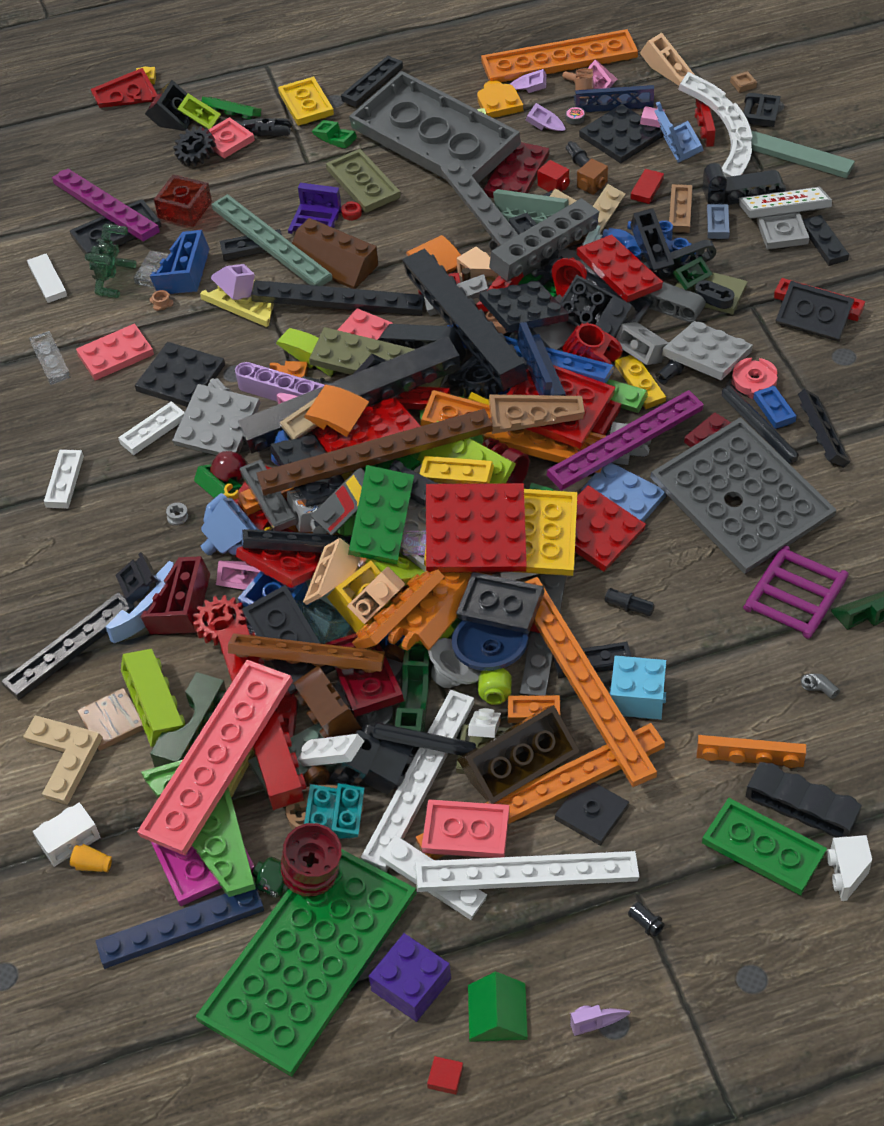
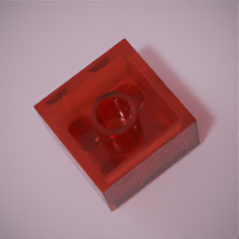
[154,174,212,227]

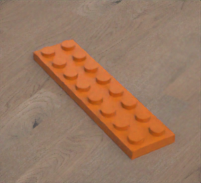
[481,29,638,82]
[420,390,606,473]

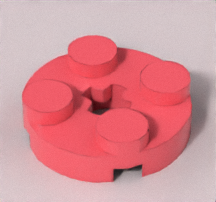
[731,358,778,399]

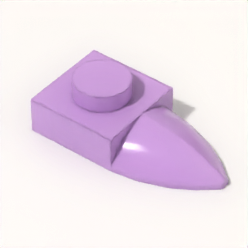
[510,69,546,93]
[525,103,565,131]
[571,1005,630,1036]

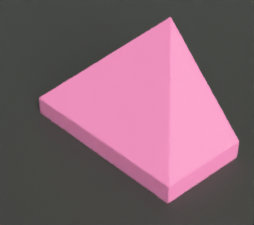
[588,60,617,89]
[216,561,260,590]

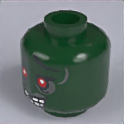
[252,857,289,898]

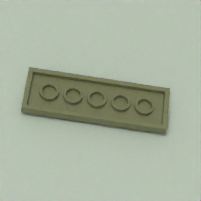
[309,327,445,388]

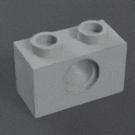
[616,322,669,365]

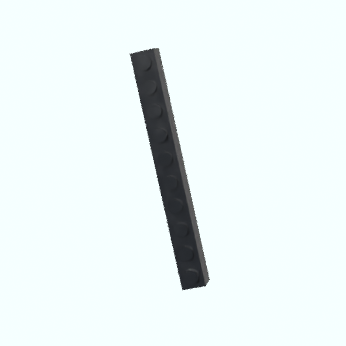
[402,248,528,391]
[238,336,461,454]

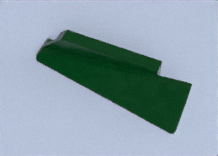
[831,591,884,630]

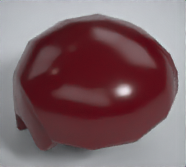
[210,451,247,482]

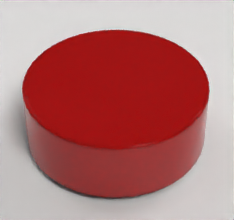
[341,201,362,221]

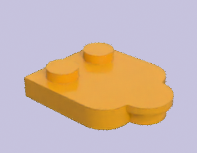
[477,80,524,118]

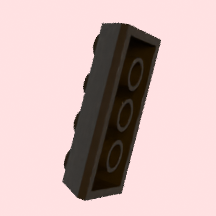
[457,705,580,804]

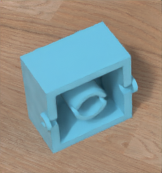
[609,656,666,720]

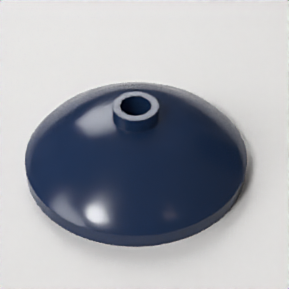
[452,620,528,671]

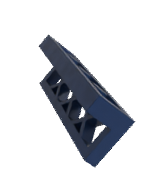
[574,85,654,112]
[517,322,566,396]

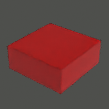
[427,1056,464,1095]

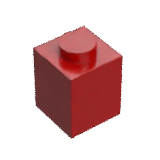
[537,160,570,192]

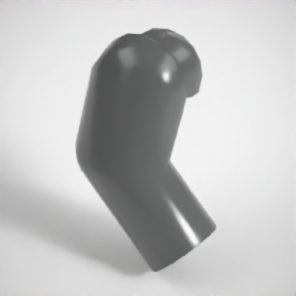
[801,674,840,699]

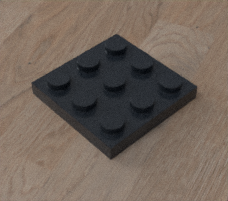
[579,104,663,164]
[479,281,569,333]
[135,342,225,407]

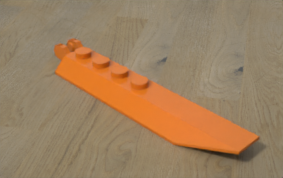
[388,572,495,650]

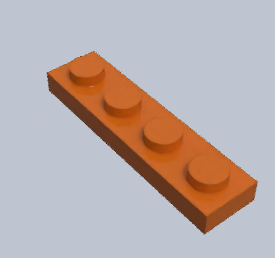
[696,735,806,768]

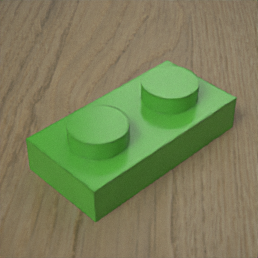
[606,379,648,413]

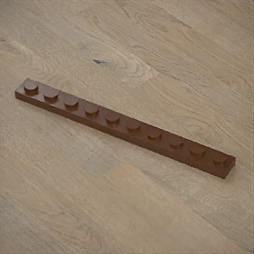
[256,409,493,496]

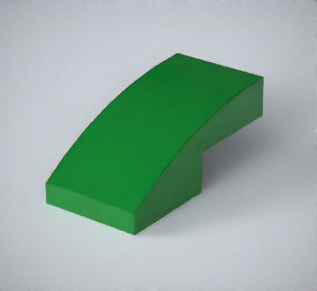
[312,120,357,149]

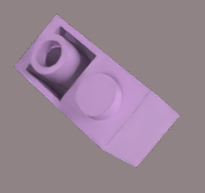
[211,264,255,300]

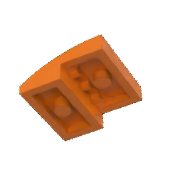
[406,235,461,274]
[304,385,369,437]

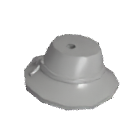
[428,638,482,689]

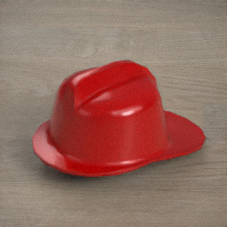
[552,258,587,297]

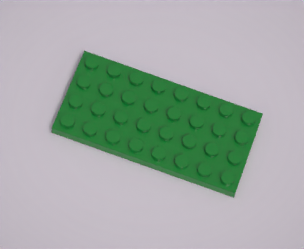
[195,849,417,1077]

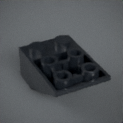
[560,275,637,338]

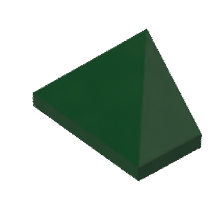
[673,257,713,290]

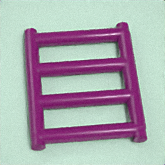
[743,545,849,639]

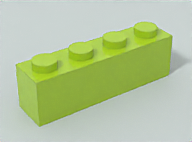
[121,649,185,747]

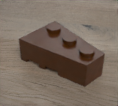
[293,666,362,738]

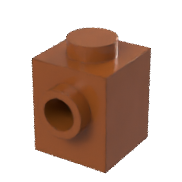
[577,158,608,195]

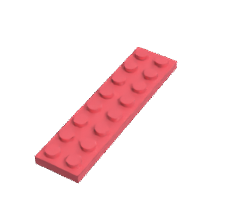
[137,660,293,856]

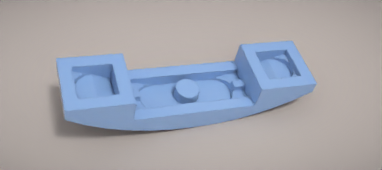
[106,561,174,643]

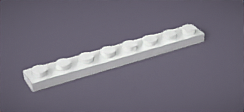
[361,690,474,872]
[415,851,639,892]

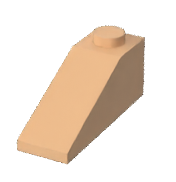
[640,33,695,86]
[303,538,361,605]

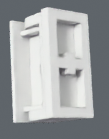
[33,802,101,867]

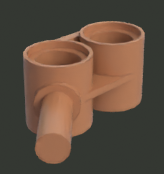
[562,68,594,98]

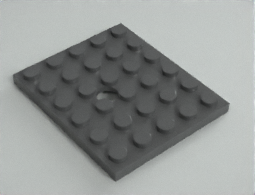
[650,417,837,574]

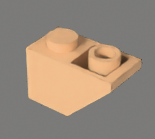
[457,247,499,279]
[347,566,405,624]

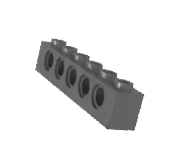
[489,198,600,281]

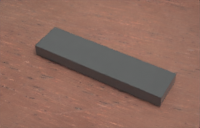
[240,460,297,531]

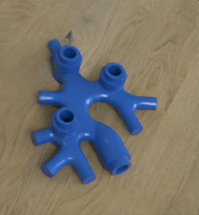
[602,221,697,262]

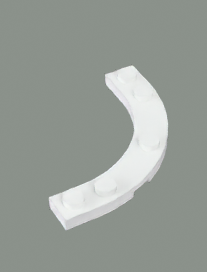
[678,72,752,177]

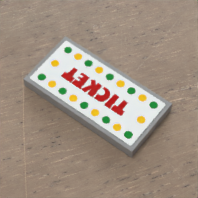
[739,187,832,218]

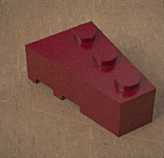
[140,556,211,634]

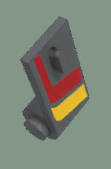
[311,468,365,536]

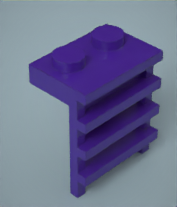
[288,183,342,234]

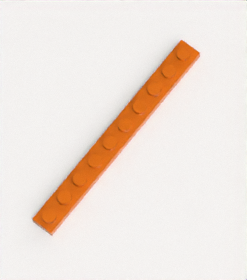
[525,577,657,787]
[416,723,665,860]

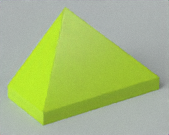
[178,93,221,130]

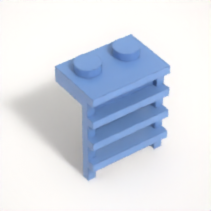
[654,102,704,163]

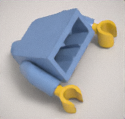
[201,484,272,556]

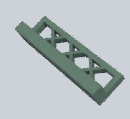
[493,189,569,224]

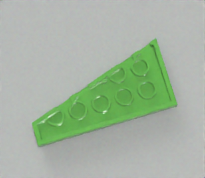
[141,760,256,897]

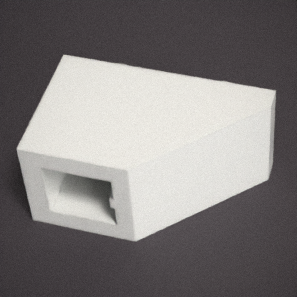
[827,835,872,901]

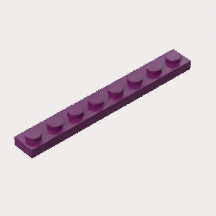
[52,169,160,241]
[547,390,704,491]

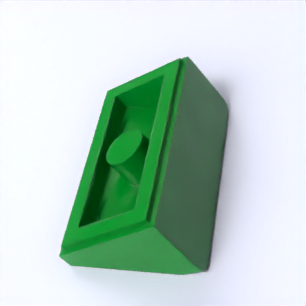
[194,464,242,498]

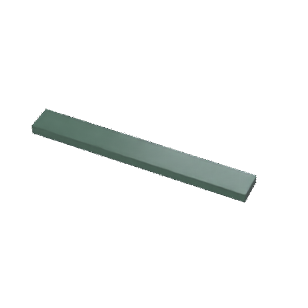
[212,194,332,286]

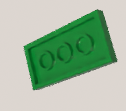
[348,465,414,565]
[702,798,827,895]

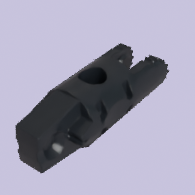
[242,118,293,136]

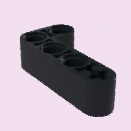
[702,163,786,205]
[377,324,466,364]

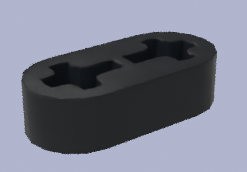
[695,280,735,309]

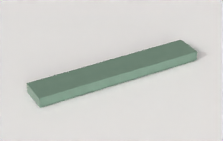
[751,130,855,178]

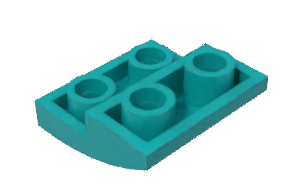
[304,783,364,839]

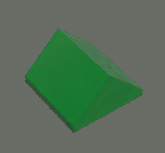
[468,971,528,1042]

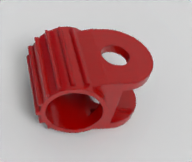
[562,322,623,364]

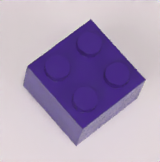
[369,933,451,1022]

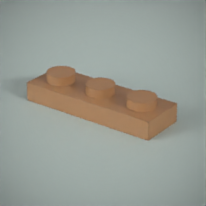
[669,184,692,233]

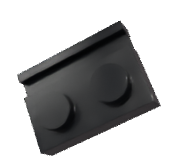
[115,552,158,604]

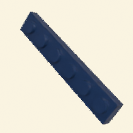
[95,883,264,969]

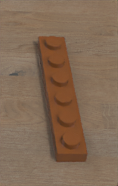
[228,633,385,673]

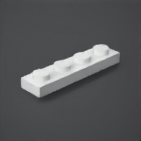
[379,835,487,920]

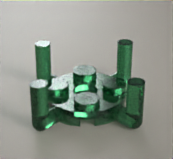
[85,224,137,298]

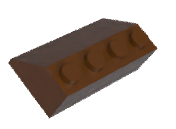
[292,218,379,289]

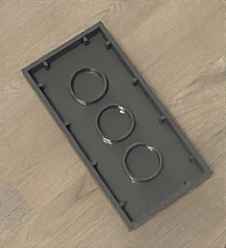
[349,71,521,183]

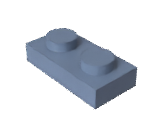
[707,204,729,239]

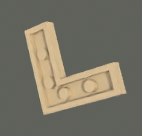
[549,184,625,233]
[23,715,103,805]

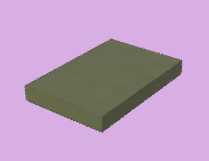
[676,272,748,314]

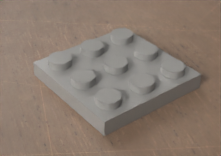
[662,321,753,380]
[172,384,261,455]

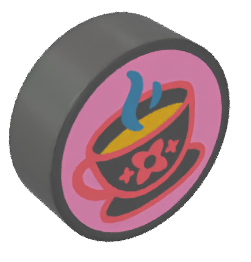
[566,107,585,125]

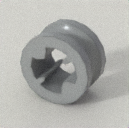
[166,503,188,525]

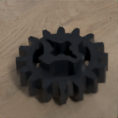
[173,126,216,167]

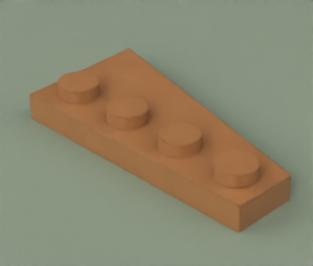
[489,395,584,434]

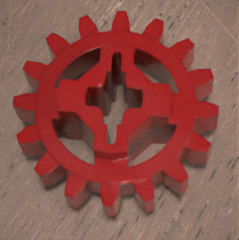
[193,595,248,646]

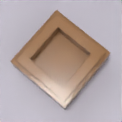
[730,71,757,93]

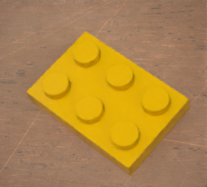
[278,77,334,126]

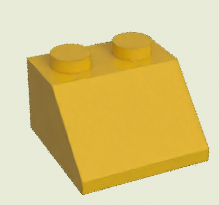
[327,560,398,633]

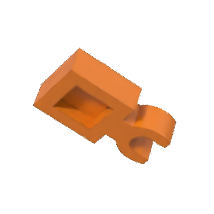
[269,361,308,378]

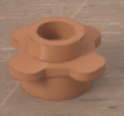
[150,290,174,311]

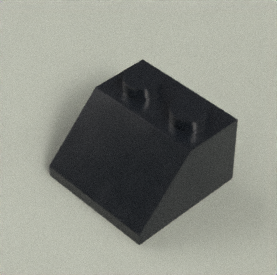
[145,80,192,131]

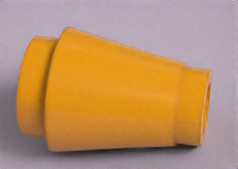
[70,844,112,873]

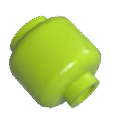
[478,668,512,705]

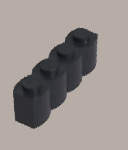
[745,762,862,838]

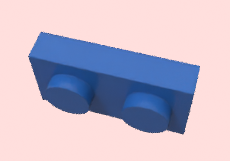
[753,385,796,429]

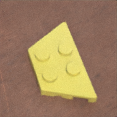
[200,280,274,327]

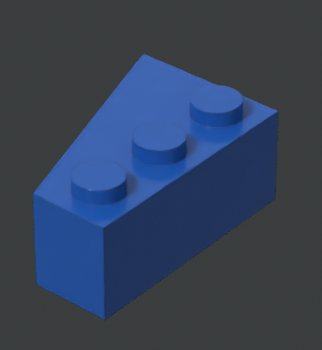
[150,230,210,294]

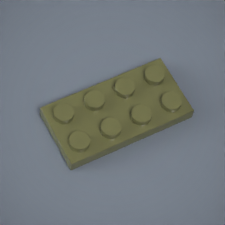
[326,149,401,213]

